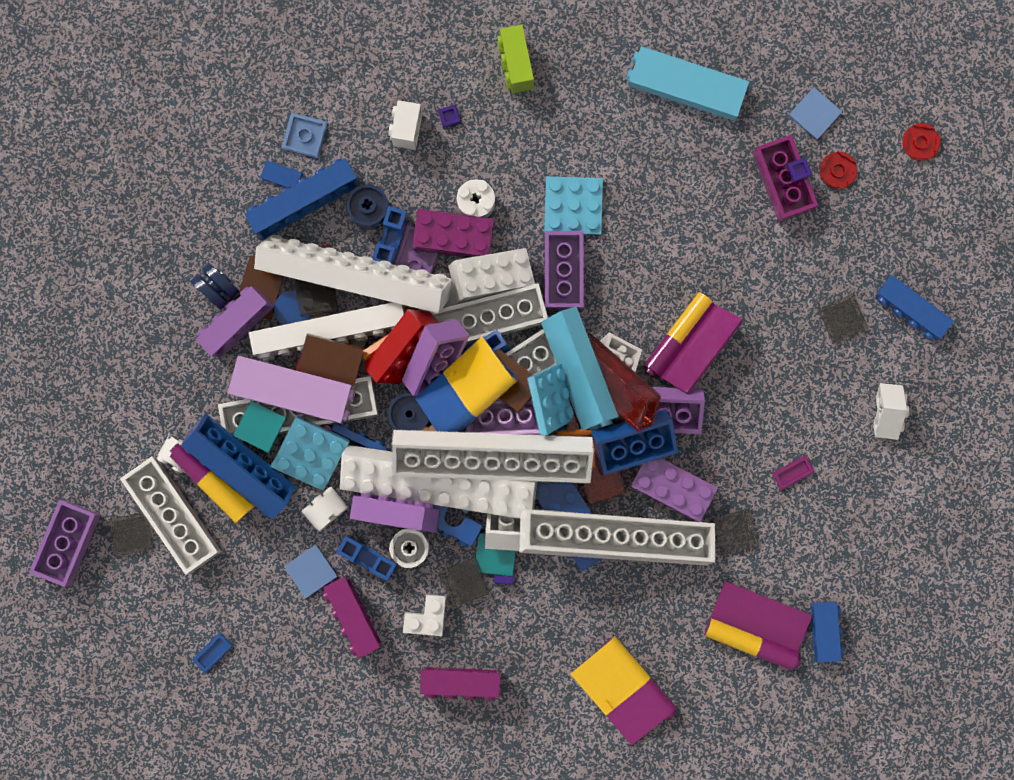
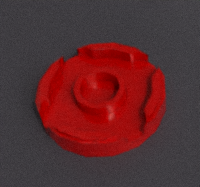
[902,123,941,161]
[819,151,858,189]

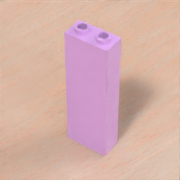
[228,356,355,424]

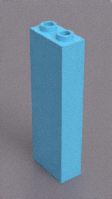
[626,46,749,121]
[541,306,618,431]

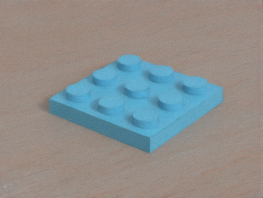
[544,176,603,235]
[528,364,574,436]
[271,415,349,491]

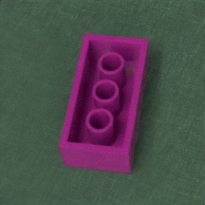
[752,135,818,223]
[412,209,494,258]
[323,576,383,659]
[420,667,500,701]

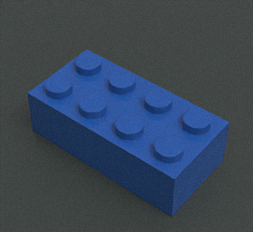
[591,409,678,475]

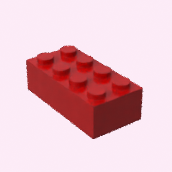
[363,309,439,384]

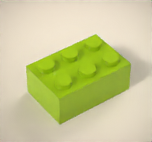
[497,25,534,94]

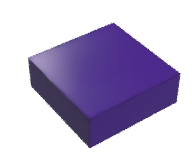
[438,104,461,128]
[786,158,812,183]
[494,575,514,585]

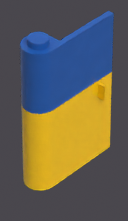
[415,336,518,432]

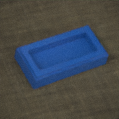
[260,160,302,188]
[192,632,234,674]

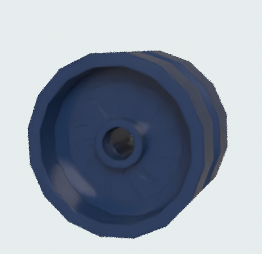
[346,184,390,230]
[190,262,239,310]
[388,393,431,431]

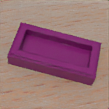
[771,455,815,490]

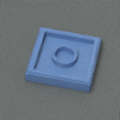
[788,87,842,141]
[281,113,328,159]
[284,545,338,599]

